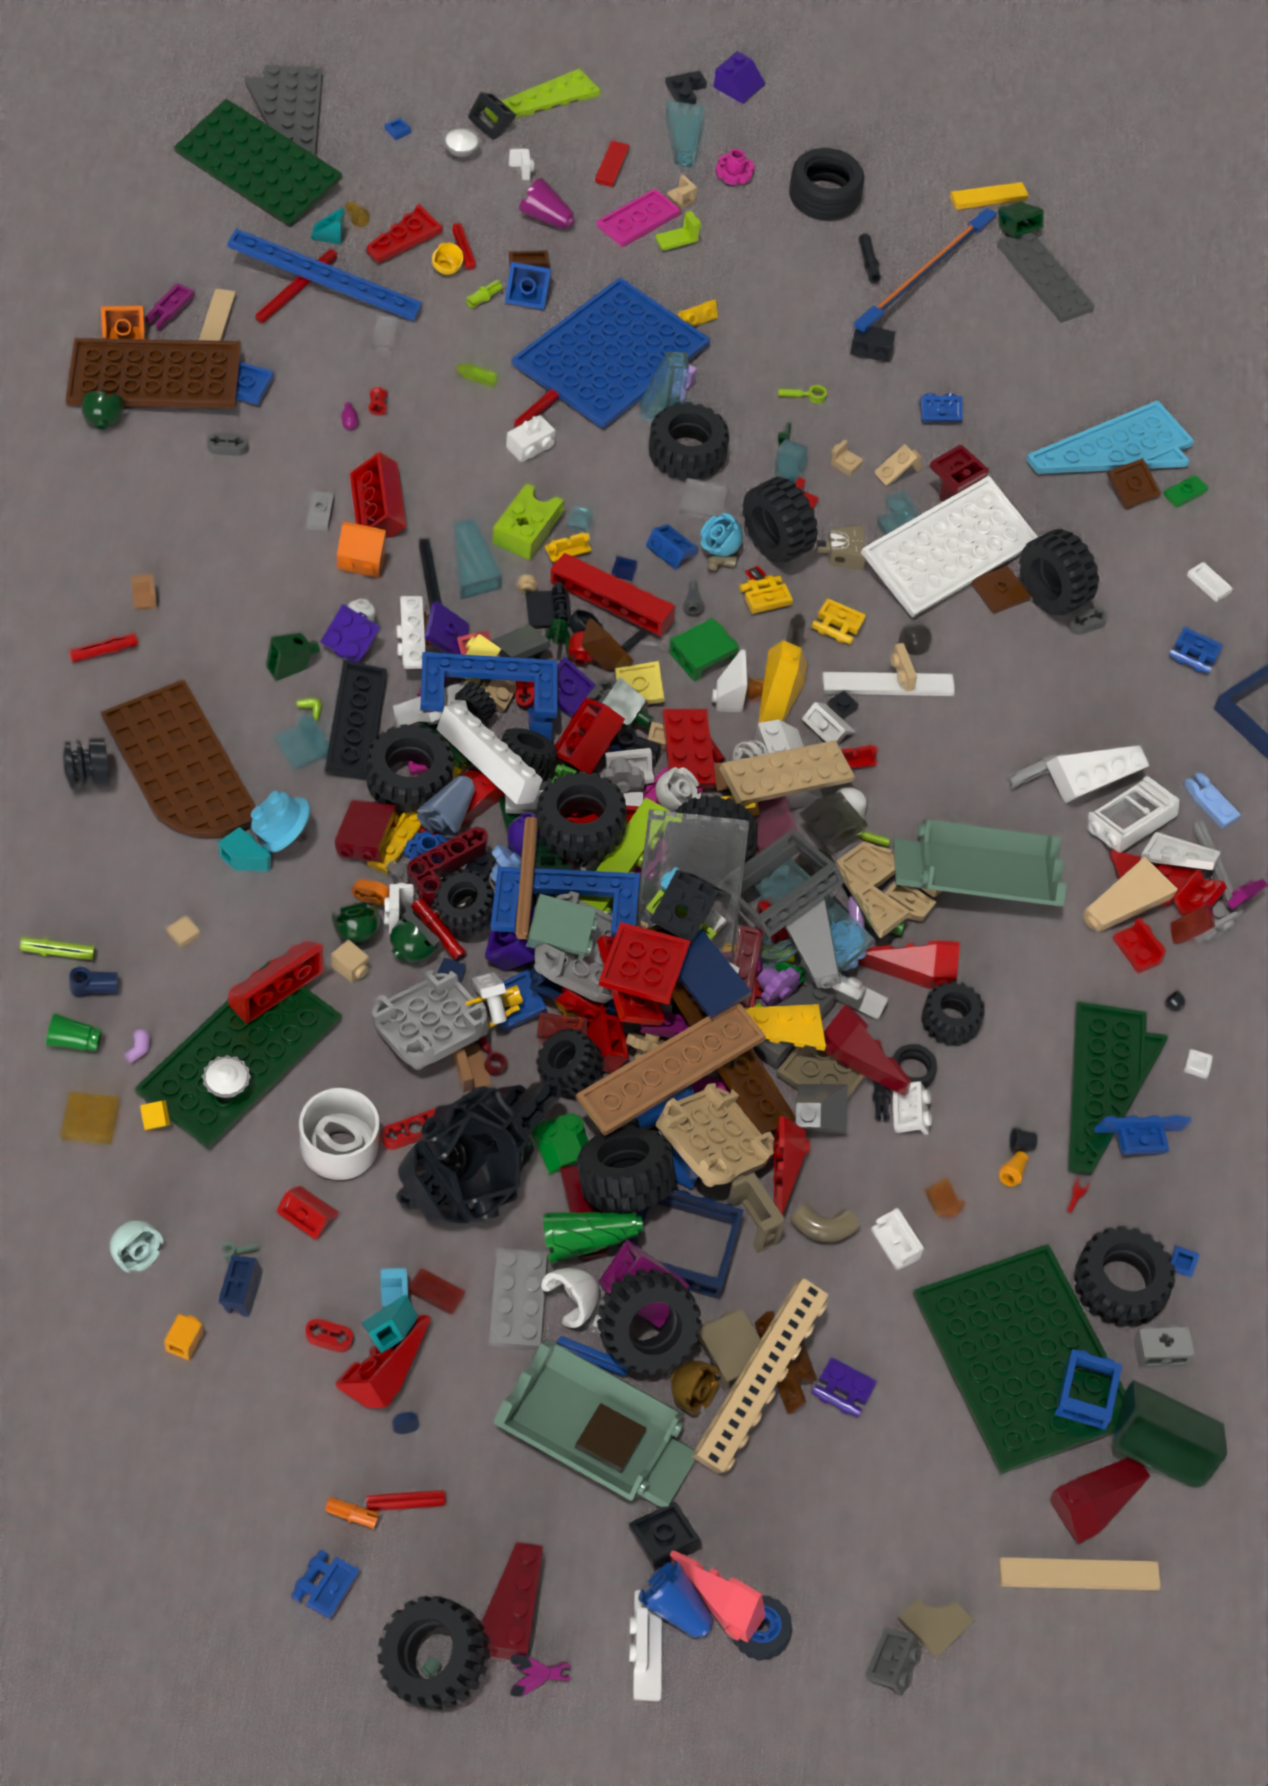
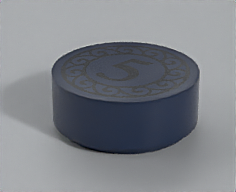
[392,1412,420,1434]

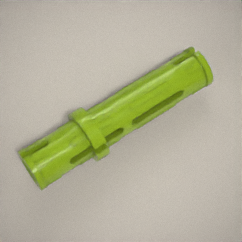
[20,936,96,961]

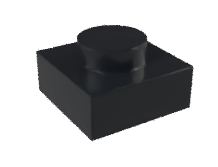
[827,691,859,719]

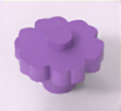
[757,967,801,1007]

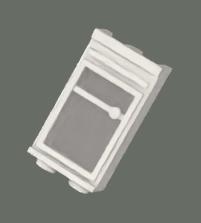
[1087,776,1180,853]

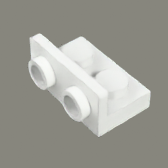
[893,1081,932,1135]

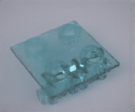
[273,714,329,769]

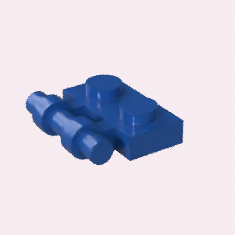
[1169,627,1223,674]
[291,1549,359,1620]

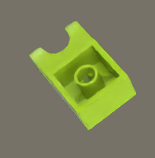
[492,483,565,561]

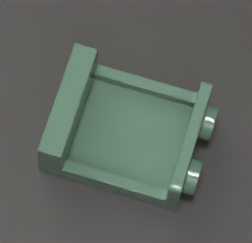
[526,894,598,960]

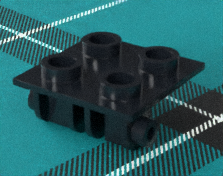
[525,582,572,627]

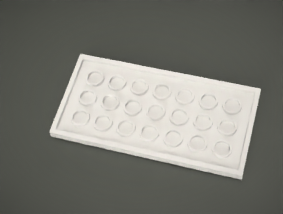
[861,476,1038,618]

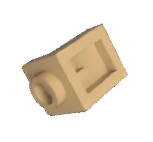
[830,439,863,476]

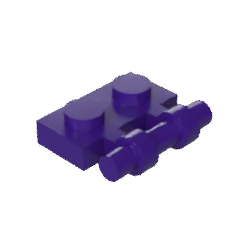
[812,1357,877,1418]

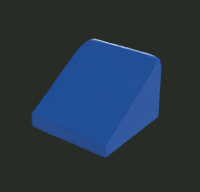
[1170,1245,1200,1277]

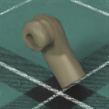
[707,555,737,571]

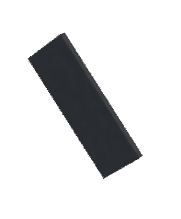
[324,660,387,780]

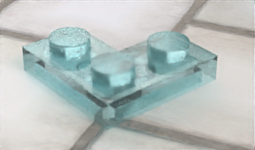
[877,491,921,535]

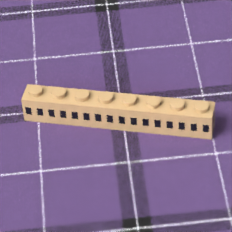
[691,1278,828,1474]

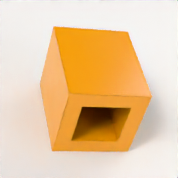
[164,1314,203,1360]

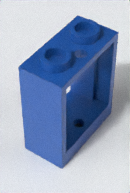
[1055,1349,1122,1430]

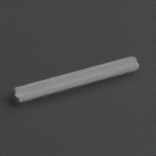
[1193,821,1244,917]

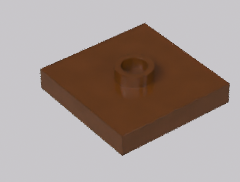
[1107,458,1162,510]
[971,566,1030,614]

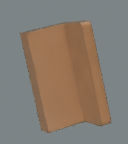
[452,1044,491,1092]

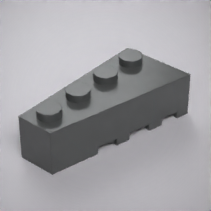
[753,982,836,1070]

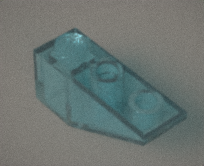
[774,438,809,482]

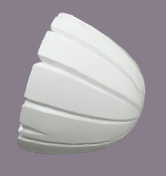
[541,1268,599,1328]

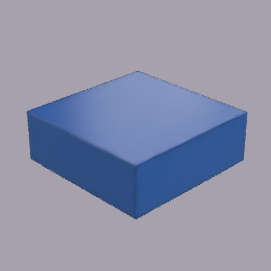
[384,117,411,141]

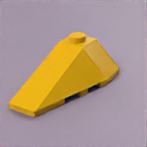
[758,640,807,723]

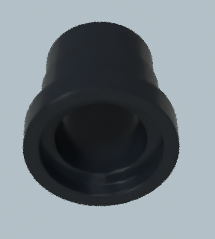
[1009,1127,1038,1152]

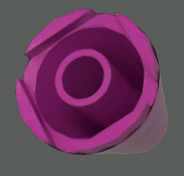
[519,178,575,229]

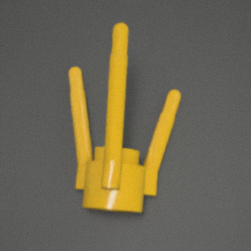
[465,985,524,1029]

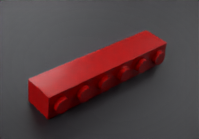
[550,552,675,636]

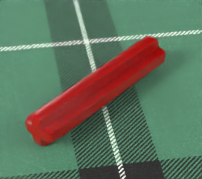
[452,223,476,270]
[513,389,559,428]
[366,1490,446,1511]

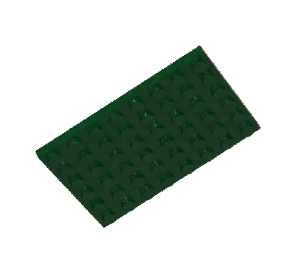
[912,1243,1140,1475]

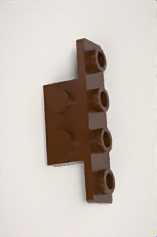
[755,1311,817,1414]

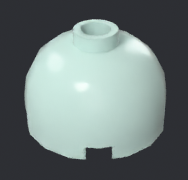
[109,1220,163,1273]

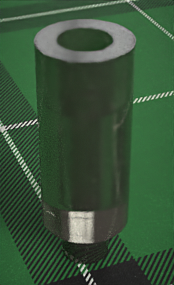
[786,614,806,648]

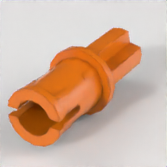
[325,1497,380,1530]

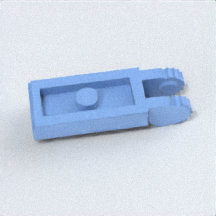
[1184,772,1241,829]

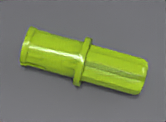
[466,280,503,308]

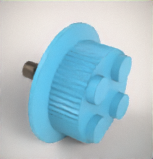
[251,790,310,853]

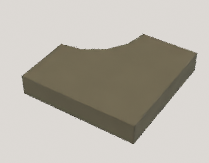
[897,1599,975,1659]

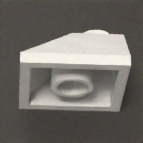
[711,650,747,712]

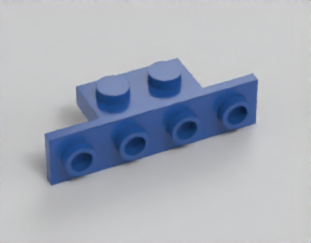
[1094,1114,1192,1155]

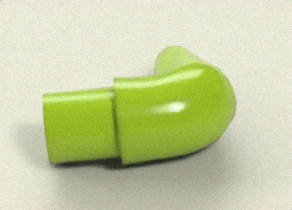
[297,697,322,721]

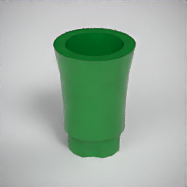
[46,1012,102,1052]

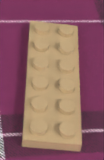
[719,740,855,805]

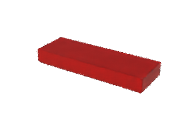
[595,140,630,187]

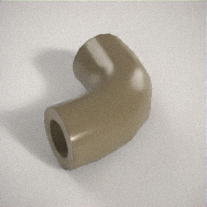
[790,1203,860,1242]

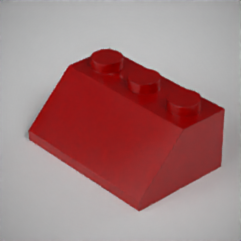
[555,697,625,774]

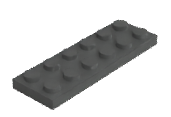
[997,232,1095,323]

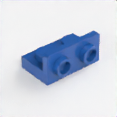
[918,393,963,422]
[646,524,699,569]

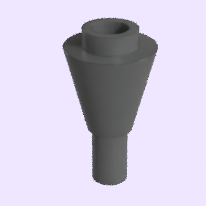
[683,581,704,615]

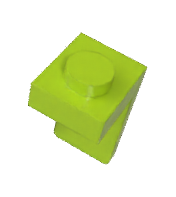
[655,211,701,250]

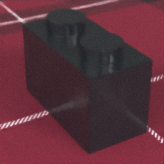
[850,326,896,363]

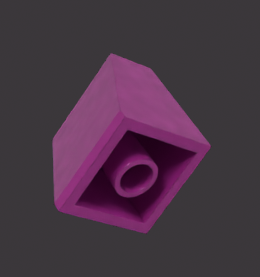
[598,1239,689,1328]

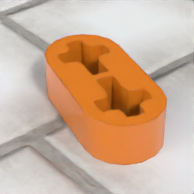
[351,879,390,905]

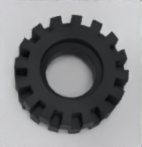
[454,682,497,724]

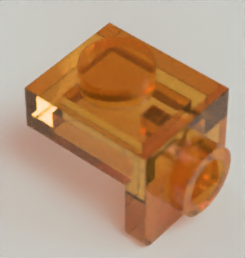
[924,1178,966,1218]

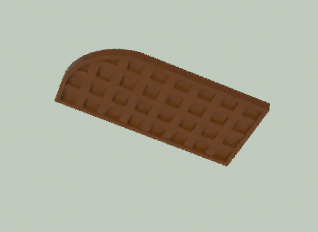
[100,679,256,838]

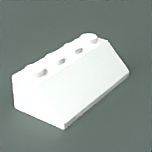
[755,720,824,811]

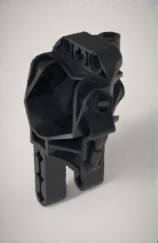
[396,1080,562,1224]

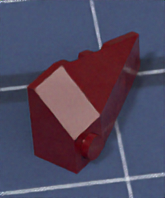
[824,1004,911,1096]

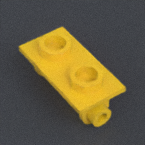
[676,299,718,327]
[544,532,592,562]

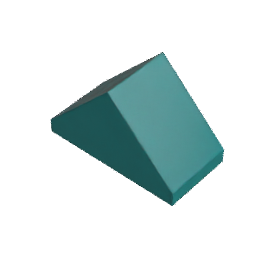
[310,207,345,245]

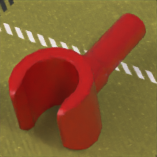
[1066,1178,1089,1213]

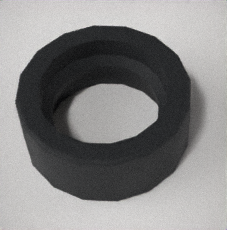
[893,1044,937,1089]

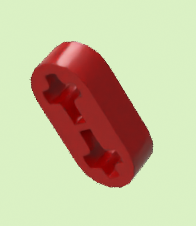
[515,681,534,708]
[305,1318,353,1353]

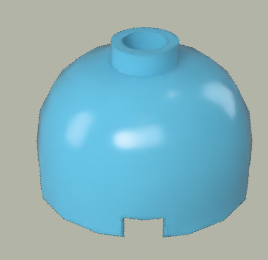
[700,513,743,556]

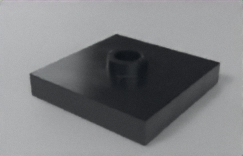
[628,1501,701,1568]

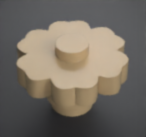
[626,1032,666,1059]

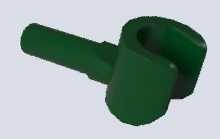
[778,422,792,444]

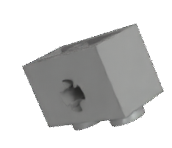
[1134,1325,1195,1368]

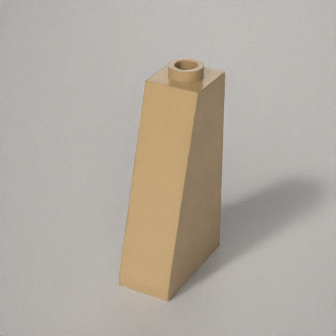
[1082,857,1178,932]

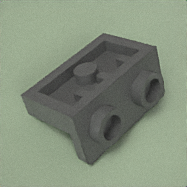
[865,1627,922,1696]

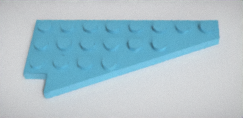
[1026,400,1194,474]

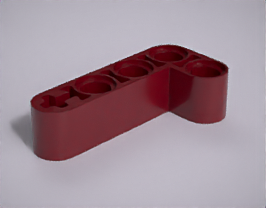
[407,827,488,905]

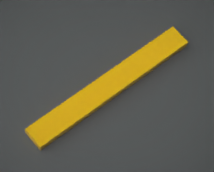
[367,745,471,876]

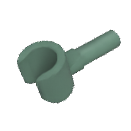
[221,1242,258,1262]
[422,1656,442,1678]

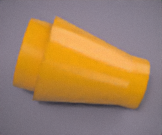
[999,1151,1029,1187]

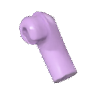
[124,1029,151,1064]

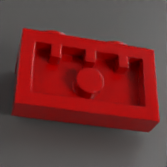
[1174,870,1227,916]
[1112,917,1166,974]

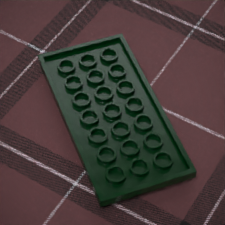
[173,98,343,228]
[134,960,342,1150]

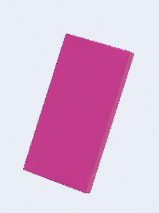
[596,188,681,248]

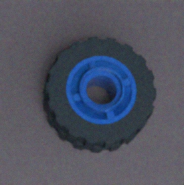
[733,1595,792,1661]

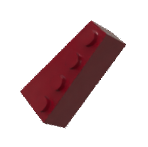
[482,1541,543,1660]

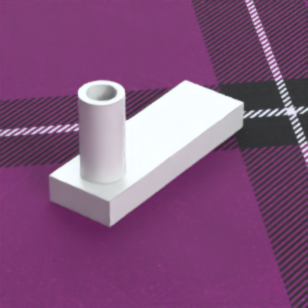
[471,972,507,1024]

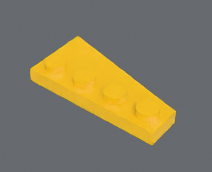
[744,1004,826,1051]

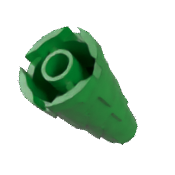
[543,1212,644,1264]

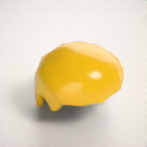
[431,242,464,275]

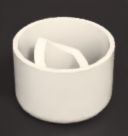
[299,1088,379,1180]

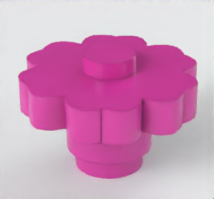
[715,149,755,185]

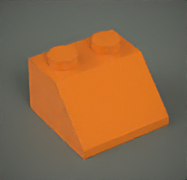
[101,306,145,339]
[337,521,386,578]

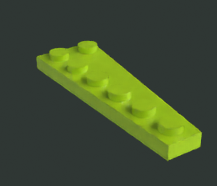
[486,68,601,123]

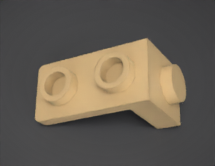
[874,444,924,486]

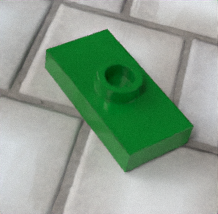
[1163,474,1209,508]

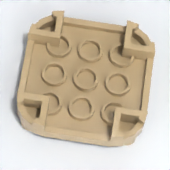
[656,1083,775,1187]

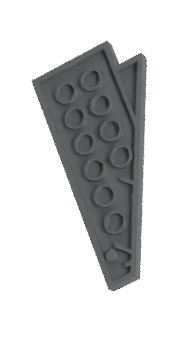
[245,65,322,155]

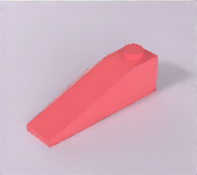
[670,1550,766,1643]

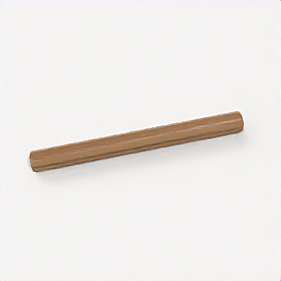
[515,817,538,939]

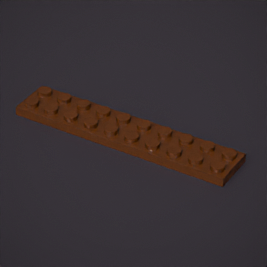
[646,925,796,1134]

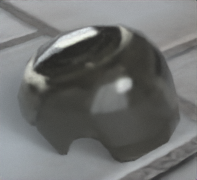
[898,622,932,655]

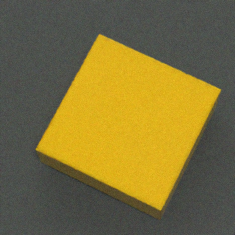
[140,1100,170,1130]

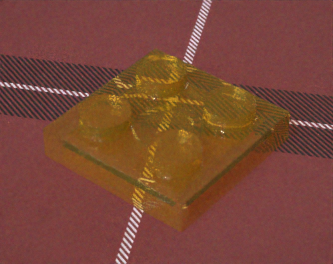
[60,1092,120,1145]

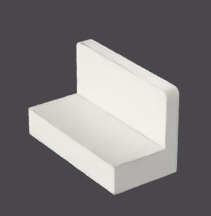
[802,702,856,744]

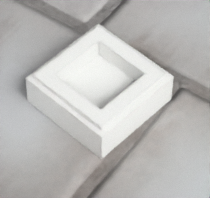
[1184,1049,1213,1079]

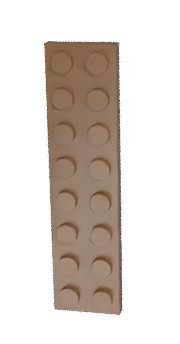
[576,1003,766,1136]

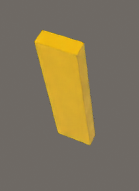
[950,182,1029,210]

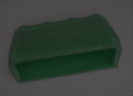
[1113,1379,1228,1488]

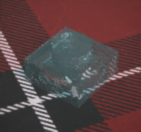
[567,505,594,531]

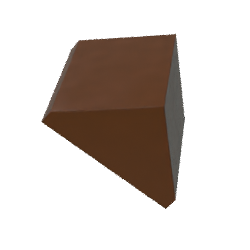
[581,618,634,671]

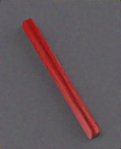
[255,249,337,323]

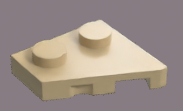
[884,882,936,922]

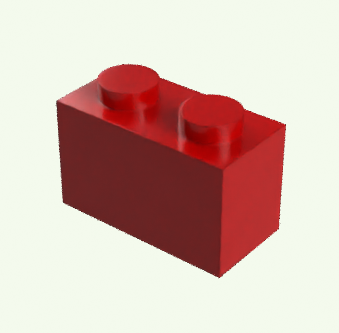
[586,1013,629,1073]

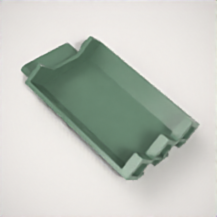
[893,819,1067,907]
[493,1339,696,1508]

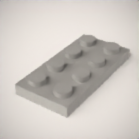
[489,1248,547,1350]

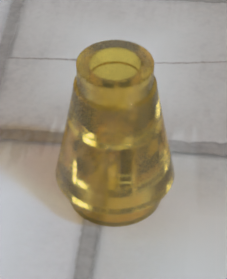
[345,200,370,227]

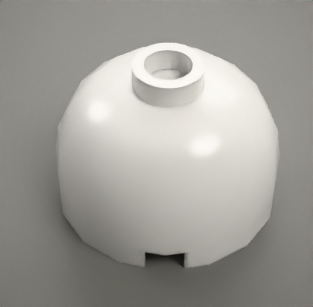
[655,767,701,813]

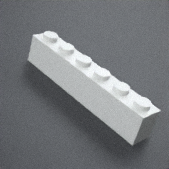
[437,704,543,804]

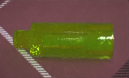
[456,363,498,387]

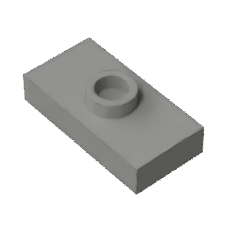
[306,491,334,531]

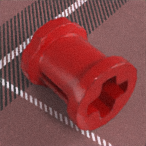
[368,387,388,415]

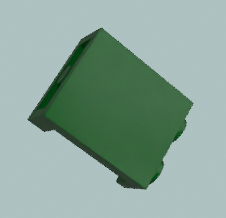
[669,618,739,682]

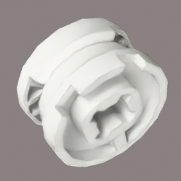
[733,741,768,761]

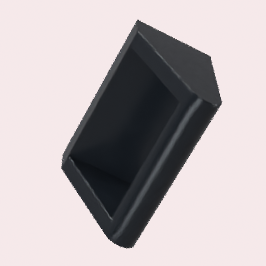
[468,91,517,140]

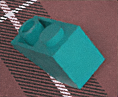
[218,827,271,871]
[361,1295,419,1353]

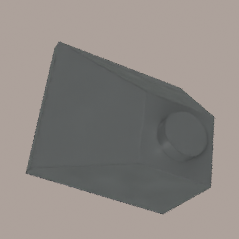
[796,1084,847,1133]

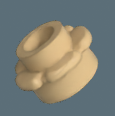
[516,575,538,594]

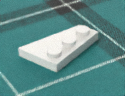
[1140,832,1221,870]

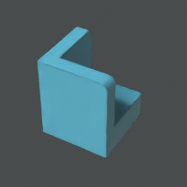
[380,1268,408,1308]

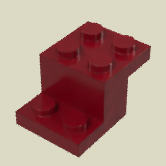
[929,444,989,502]

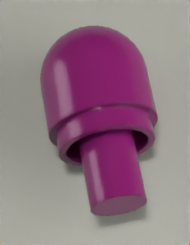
[341,402,358,430]

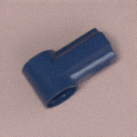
[69,966,118,998]

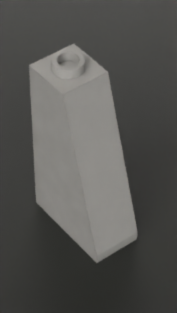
[784,898,841,988]

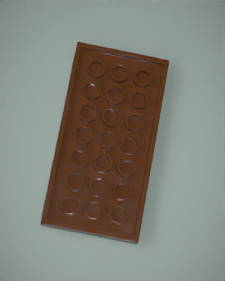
[65,338,242,408]

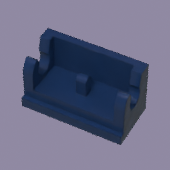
[218,1255,263,1317]

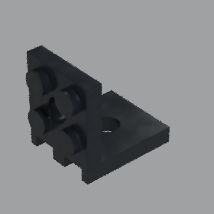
[650,870,732,944]

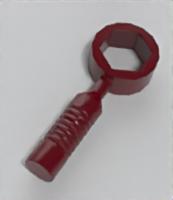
[478,1035,507,1075]

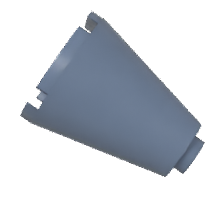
[417,776,475,840]

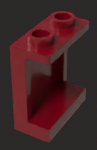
[334,799,399,862]

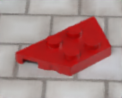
[1109,850,1195,907]

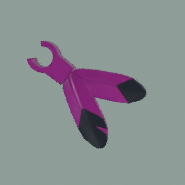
[510,1654,571,1697]

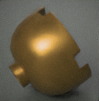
[671,1360,720,1415]

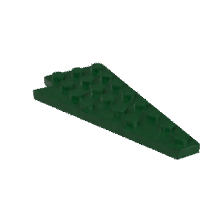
[1067,1001,1168,1175]

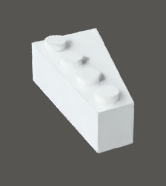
[1046,745,1149,803]

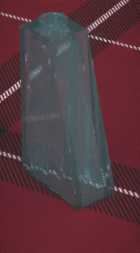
[665,100,705,167]
[639,352,689,420]
[453,518,502,600]

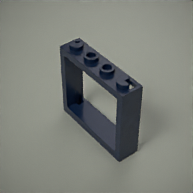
[1213,664,1268,759]
[629,1189,744,1300]

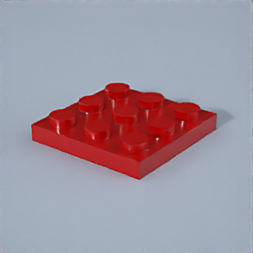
[599,922,690,1005]

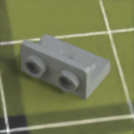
[1182,901,1240,945]

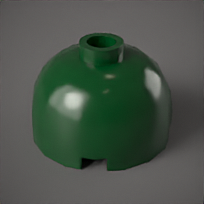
[81,391,124,430]
[331,902,380,945]
[390,917,436,964]

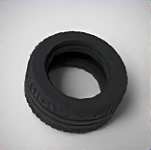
[789,148,865,220]

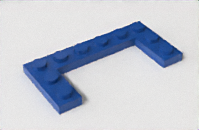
[420,652,557,719]
[491,867,640,937]

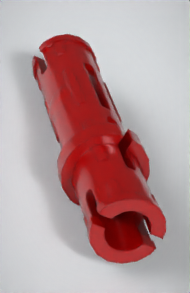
[68,632,138,663]
[411,897,467,961]

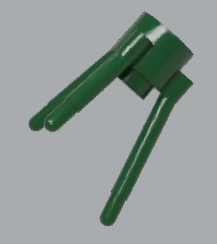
[535,619,571,661]

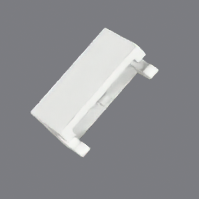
[871,1208,924,1270]

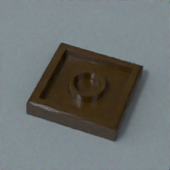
[575,1403,646,1473]

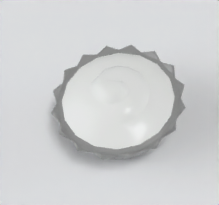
[443,127,480,157]
[202,1055,251,1098]

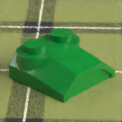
[531,1113,589,1176]

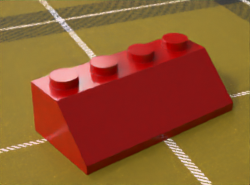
[349,451,406,538]
[228,940,324,1024]

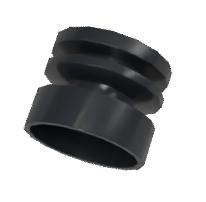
[62,737,110,790]

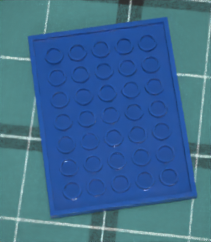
[512,277,711,429]

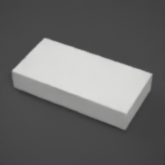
[1187,562,1233,602]

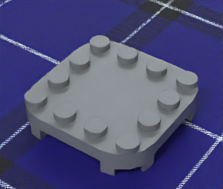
[534,891,613,1004]
[371,970,489,1070]

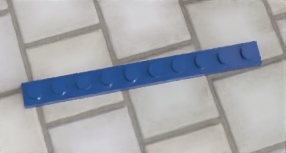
[227,228,423,321]

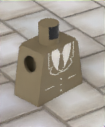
[816,526,866,570]

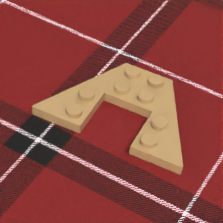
[835,841,942,938]

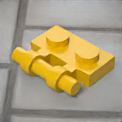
[739,575,793,614]
[811,598,866,645]

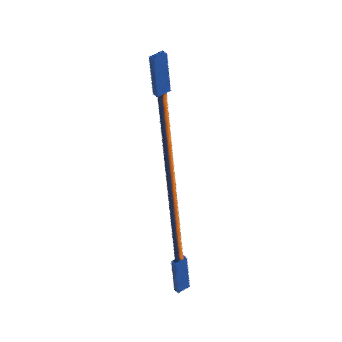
[853,207,997,332]

